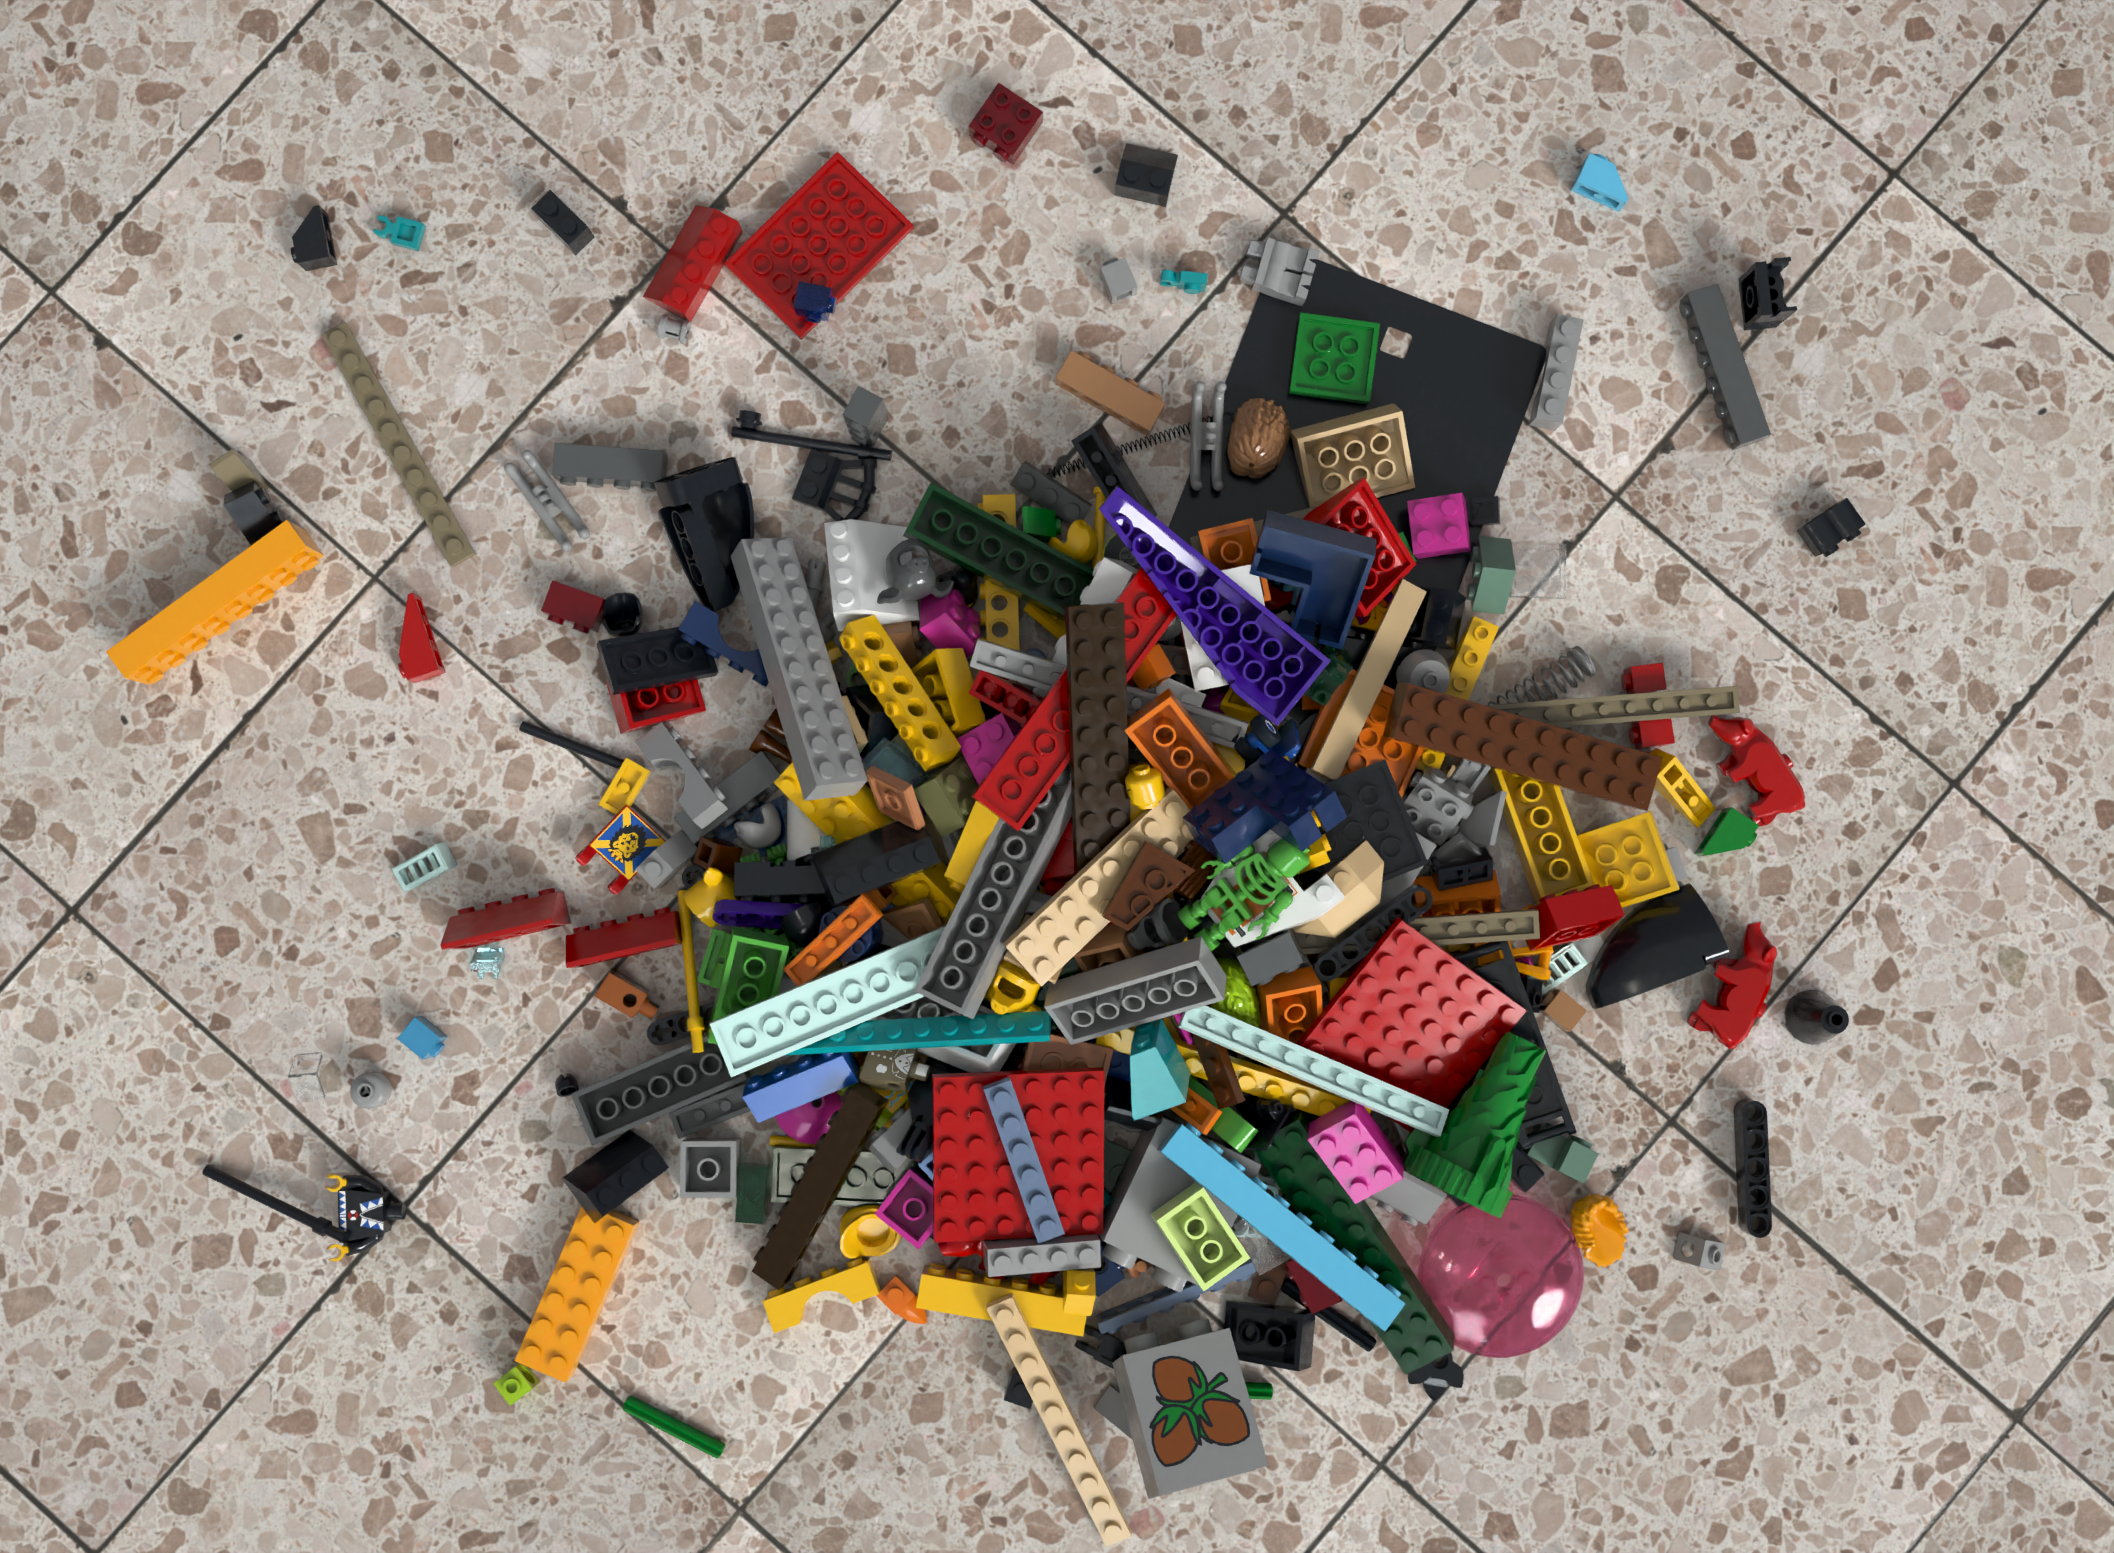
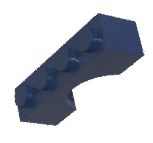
[678,601,769,687]

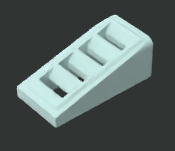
[392,842,457,893]
[1525,942,1588,996]

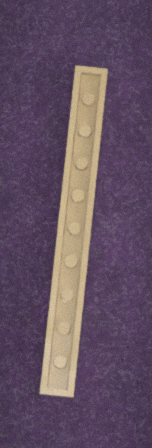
[986,1293,1132,1547]

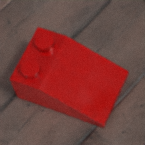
[606,680,706,734]

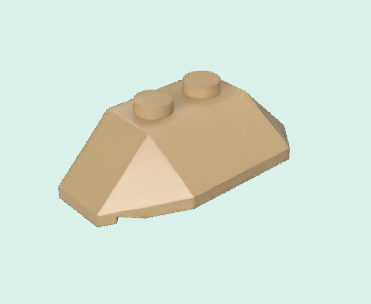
[1292,840,1384,938]

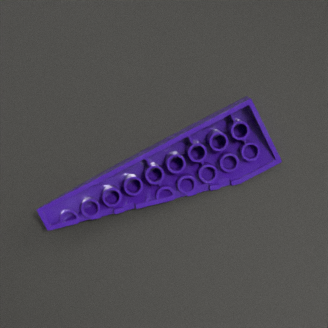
[1099,486,1331,727]

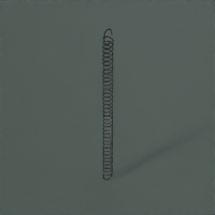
[1047,412,1234,478]

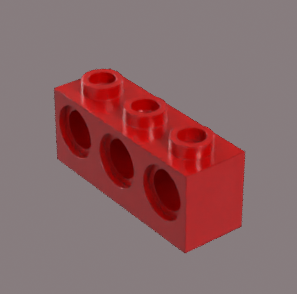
[968,670,1043,725]

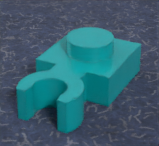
[373,215,426,252]
[1160,270,1208,294]

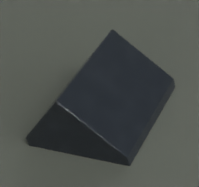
[1104,1075,1163,1131]

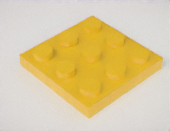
[1577,811,1680,908]

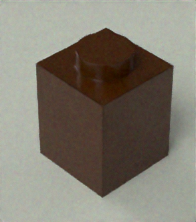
[693,836,743,874]

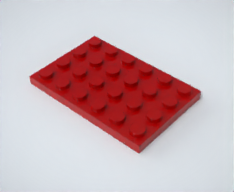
[724,151,914,340]

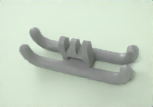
[1190,381,1227,491]
[504,450,590,552]

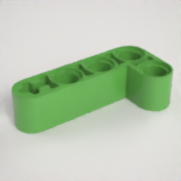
[1188,1075,1259,1153]

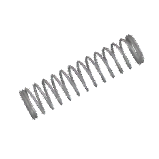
[1488,646,1596,705]

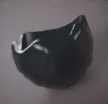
[602,592,644,638]

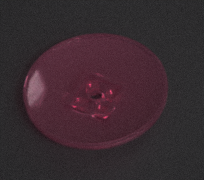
[1418,1194,1584,1358]

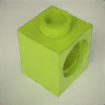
[493,1363,540,1406]

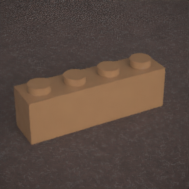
[1055,350,1165,437]

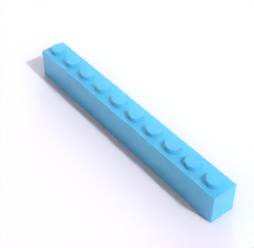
[1158,1123,1405,1331]

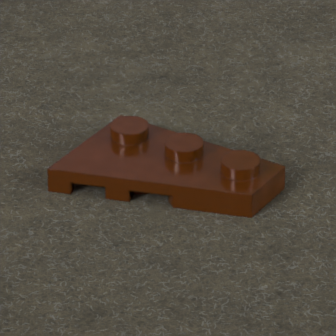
[1101,841,1195,931]

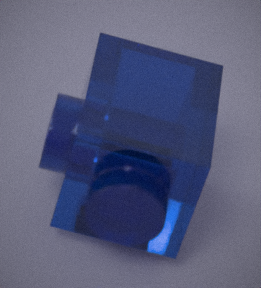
[793,281,837,323]

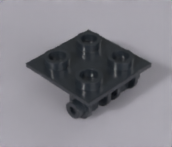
[1227,1098,1294,1151]

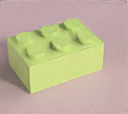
[1150,1182,1250,1291]

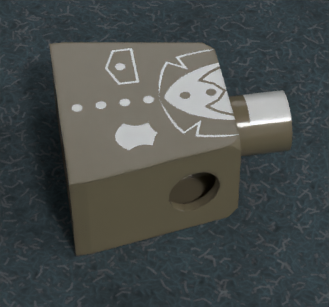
[859,1048,931,1091]

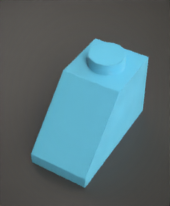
[1571,153,1628,212]

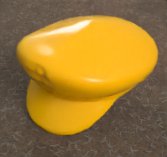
[839,1205,902,1258]

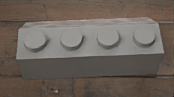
[1364,1171,1447,1227]

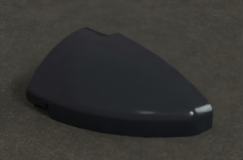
[654,457,754,612]
[1586,883,1730,1009]

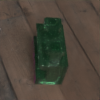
[1304,644,1353,706]

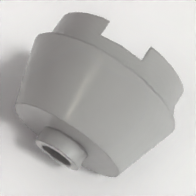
[1396,649,1450,693]

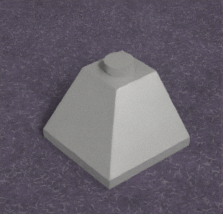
[1455,791,1507,848]

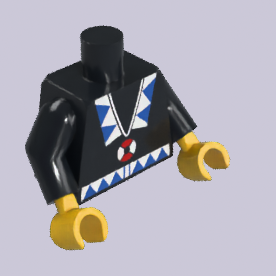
[324,1173,406,1261]

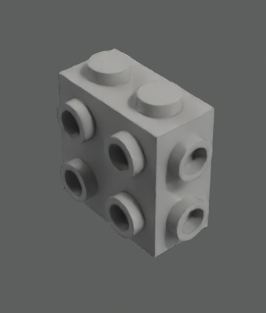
[1402,765,1474,846]

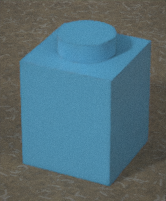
[397,1016,448,1060]

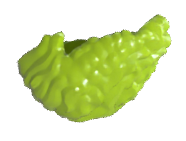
[1210,957,1261,1028]

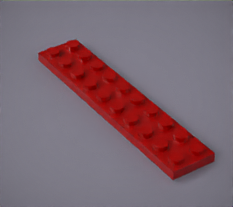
[971,567,1177,831]

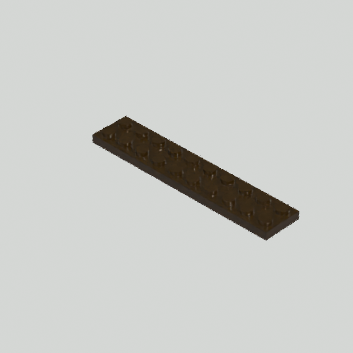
[1065,602,1130,876]

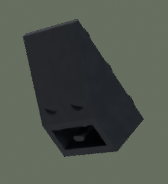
[1369,585,1466,650]

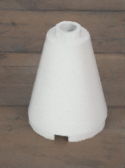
[787,799,835,866]

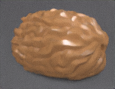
[1227,398,1291,479]

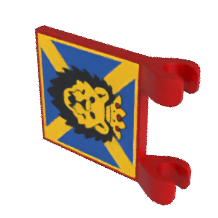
[575,805,666,895]

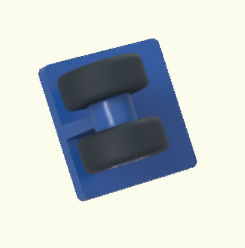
[1232,714,1301,764]

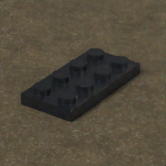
[597,627,719,695]

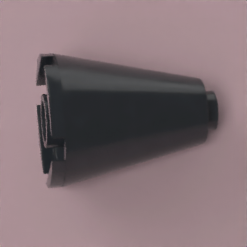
[1785,990,1849,1045]

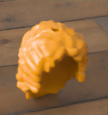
[1570,1193,1629,1268]

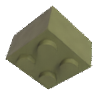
[914,754,979,837]

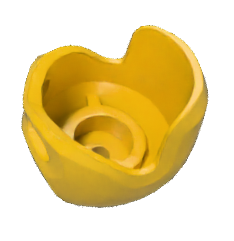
[1048,519,1098,564]

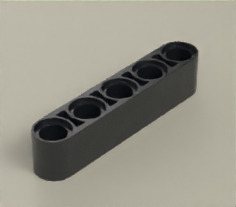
[1313,884,1433,981]
[1734,1099,1772,1238]

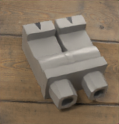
[1239,237,1320,307]

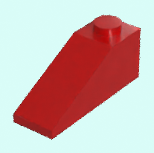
[398,593,446,683]

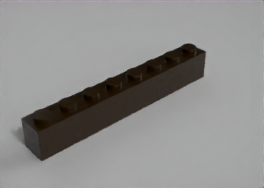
[752,1082,889,1290]

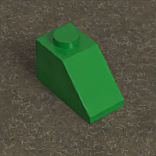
[1022,506,1061,544]
[1694,807,1759,857]

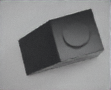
[291,205,337,271]

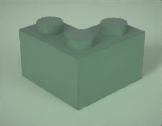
[1466,536,1516,615]
[1523,1122,1599,1184]

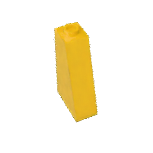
[944,801,999,894]

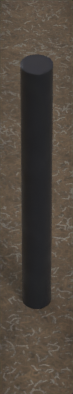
[519,721,624,769]

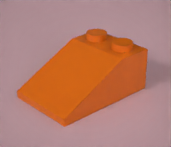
[1198,518,1271,602]

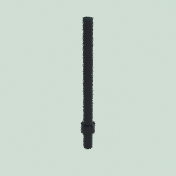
[731,426,892,461]
[202,1165,349,1243]

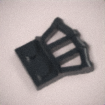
[792,448,877,521]

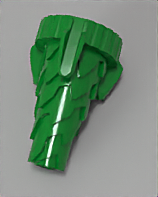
[1404,1032,1546,1219]

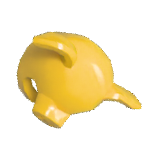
[683,867,741,928]
[984,958,1041,1015]

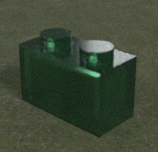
[735,1162,771,1224]

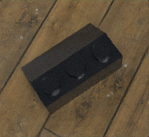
[561,1130,669,1224]

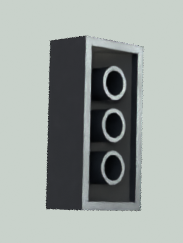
[810,821,940,908]

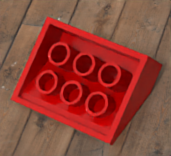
[1303,478,1416,617]
[441,888,571,950]

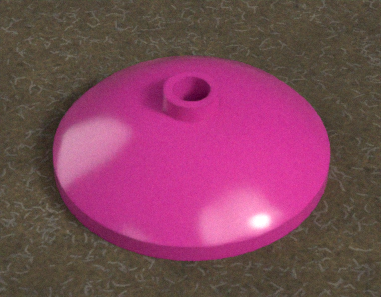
[775,1090,843,1144]

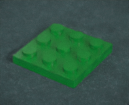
[1289,312,1380,404]

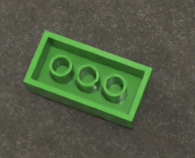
[707,926,789,1044]

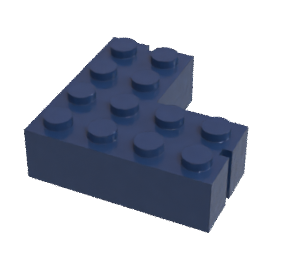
[1249,510,1377,649]
[1182,749,1347,864]

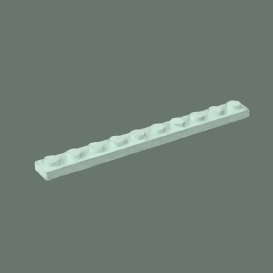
[1178,1006,1449,1137]

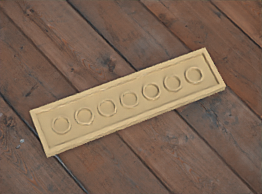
[1003,788,1195,987]

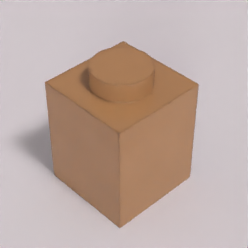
[1539,989,1587,1032]

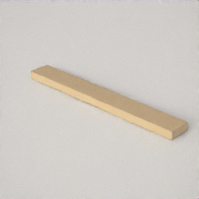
[1310,579,1426,781]

